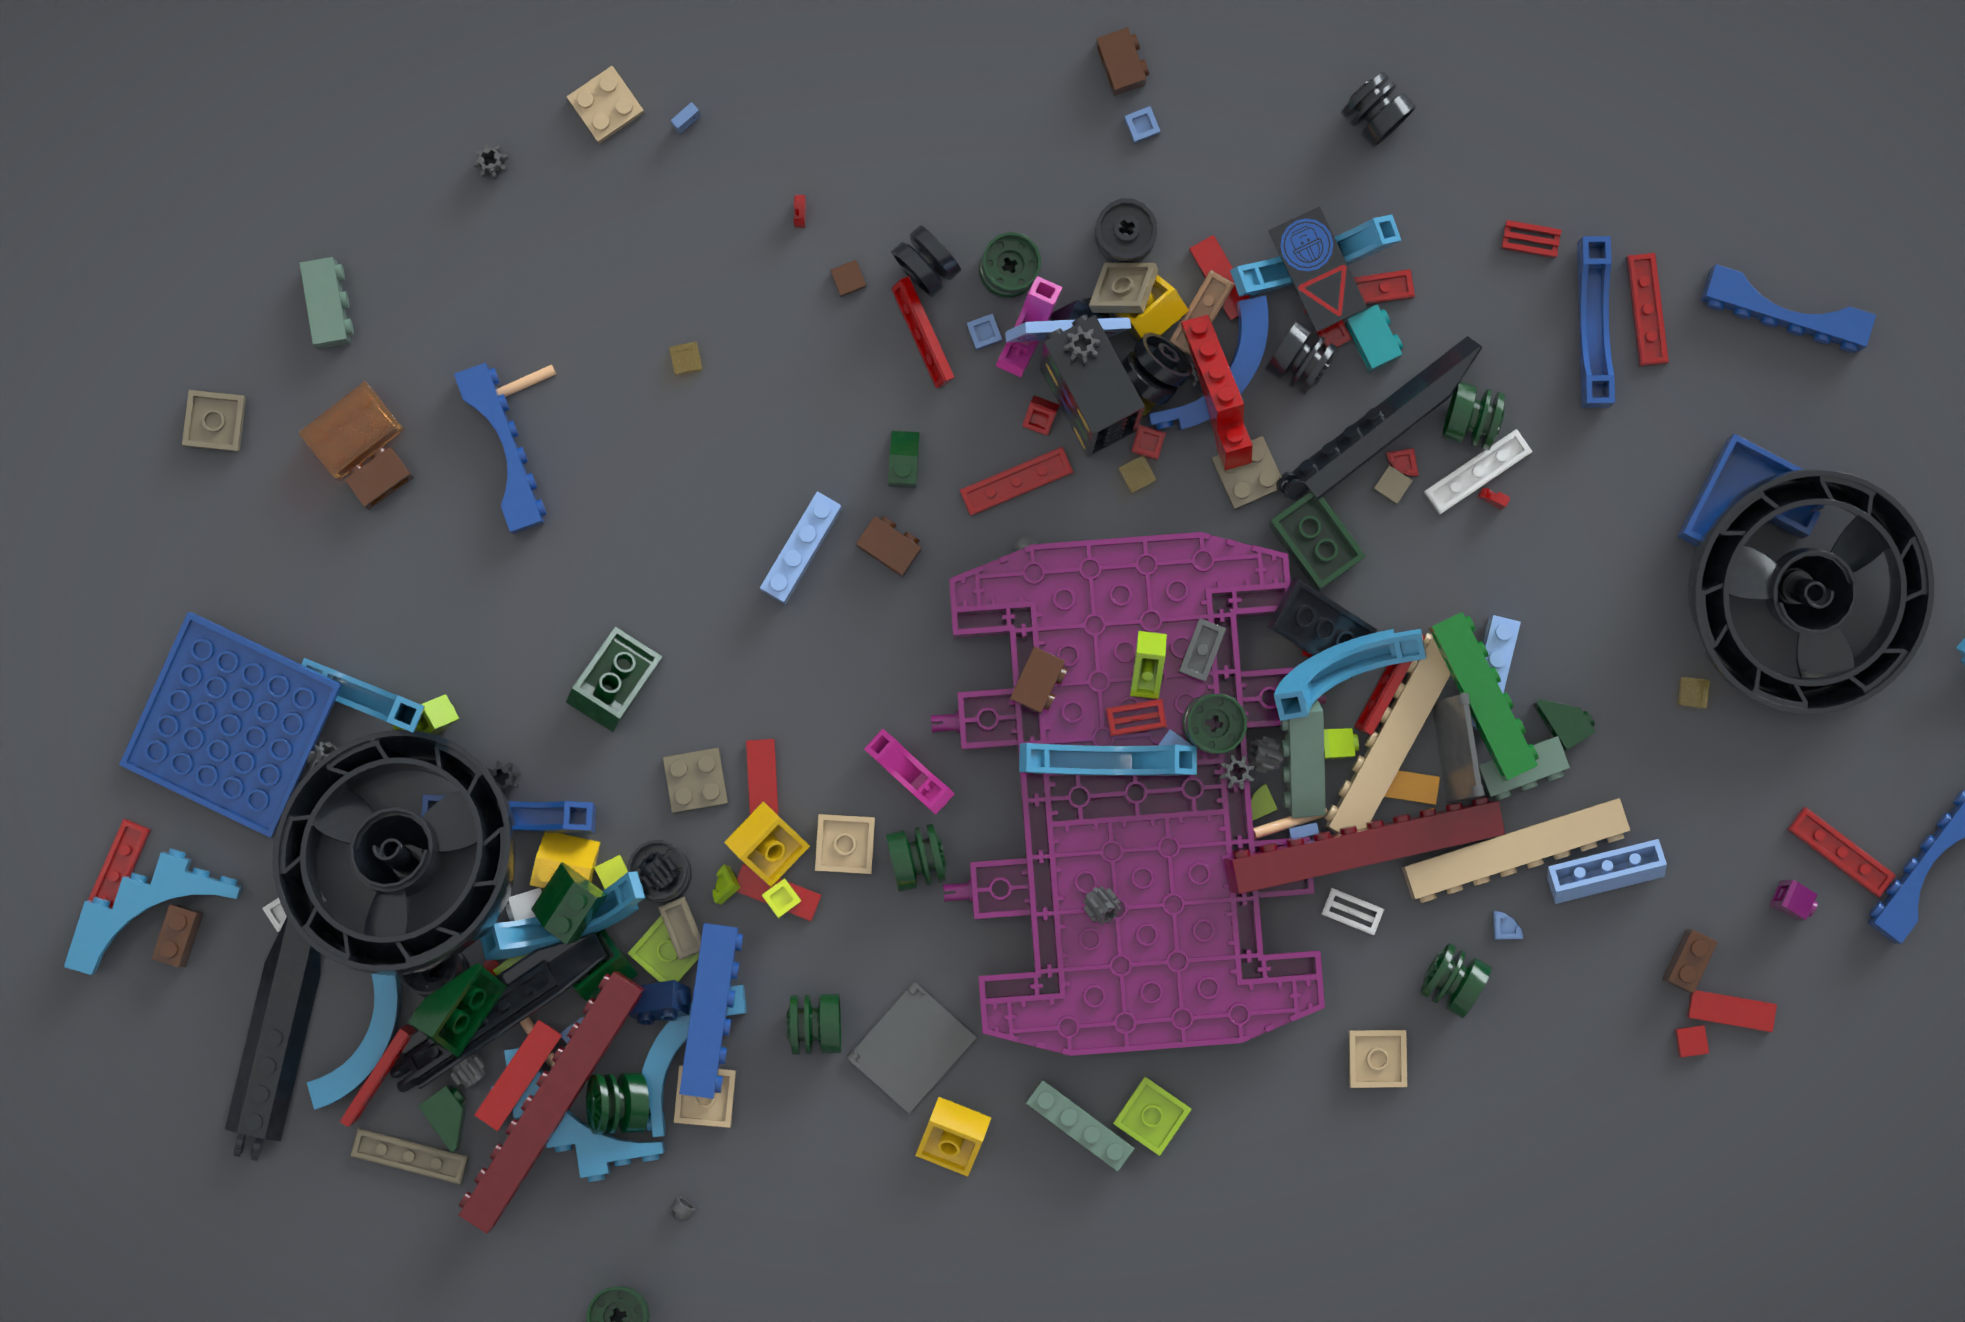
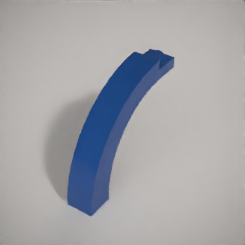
[1147,295,1269,431]

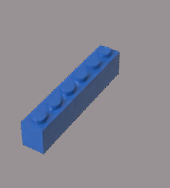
[679,923,743,1099]

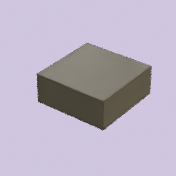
[1373,465,1412,505]

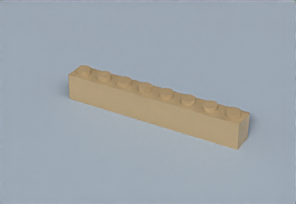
[1324,633,1451,834]
[1401,798,1630,903]

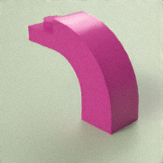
[996,276,1063,377]
[864,729,955,815]

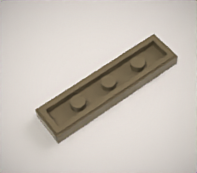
[351,1128,469,1184]

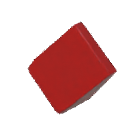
[1022,395,1059,436]

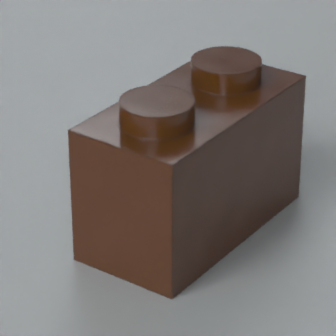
[1096,27,1149,96]
[345,447,414,510]
[856,516,922,578]
[1010,646,1068,714]
[152,904,204,967]
[1662,929,1718,993]

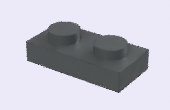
[1179,618,1226,682]

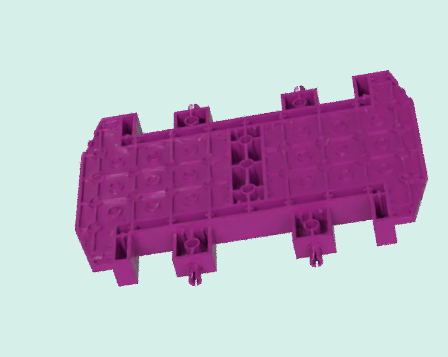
[931,532,1339,1056]

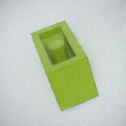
[1130,631,1167,699]
[392,694,459,735]
[1324,728,1359,760]

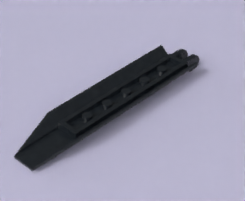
[1276,336,1482,500]
[225,917,321,1161]
[390,933,608,1092]

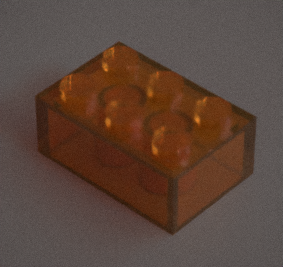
[299,381,404,481]

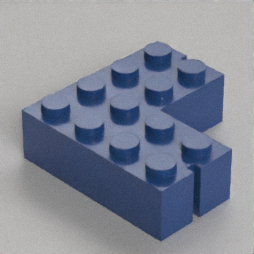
[1677,434,1825,547]

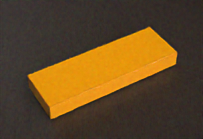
[1384,770,1440,805]

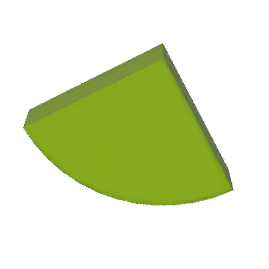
[1251,784,1278,820]
[712,864,741,905]

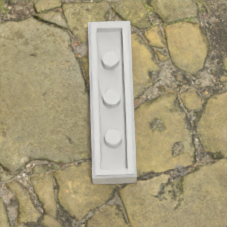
[1424,429,1533,515]

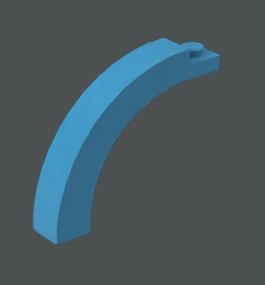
[1230,214,1402,297]
[1274,629,1427,721]
[301,658,425,733]
[1019,743,1197,776]
[480,872,645,961]
[307,974,402,1110]
[642,985,747,1137]

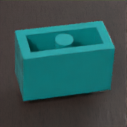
[1344,304,1403,373]

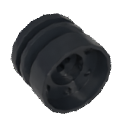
[1341,72,1416,147]
[1265,320,1337,395]
[627,840,692,903]
[401,953,470,998]

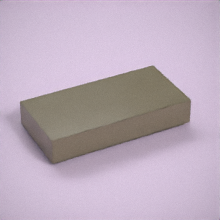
[658,897,701,960]

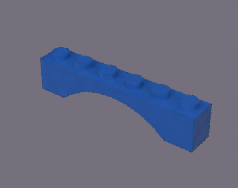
[1577,236,1615,408]
[1700,264,1876,353]
[454,362,547,534]
[1868,790,1965,944]
[421,794,596,835]

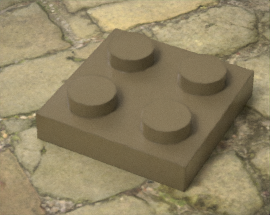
[1089,263,1158,313]
[182,390,246,452]
[1211,436,1281,510]
[663,748,728,813]

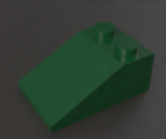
[566,627,662,732]
[408,963,507,1057]

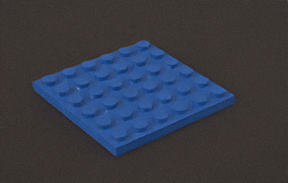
[119,612,343,838]

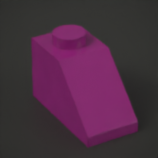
[1769,880,1818,920]

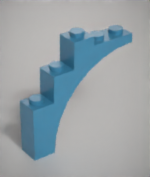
[64,848,243,975]
[504,1048,666,1182]

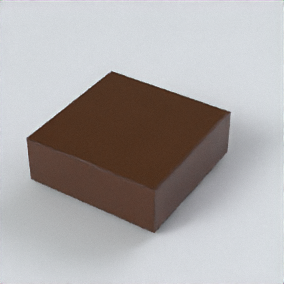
[830,260,867,297]

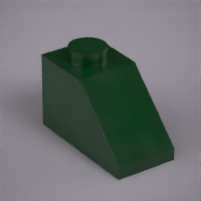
[888,431,920,488]
[1533,699,1595,751]
[418,1085,466,1152]

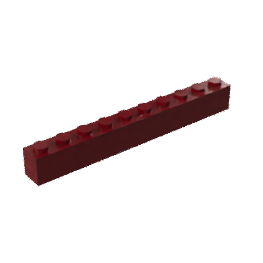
[1224,796,1505,894]
[458,971,646,1234]

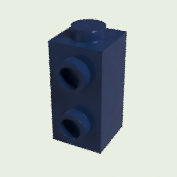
[629,980,691,1025]

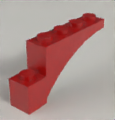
[1181,315,1253,471]

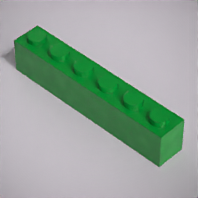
[1429,612,1539,782]

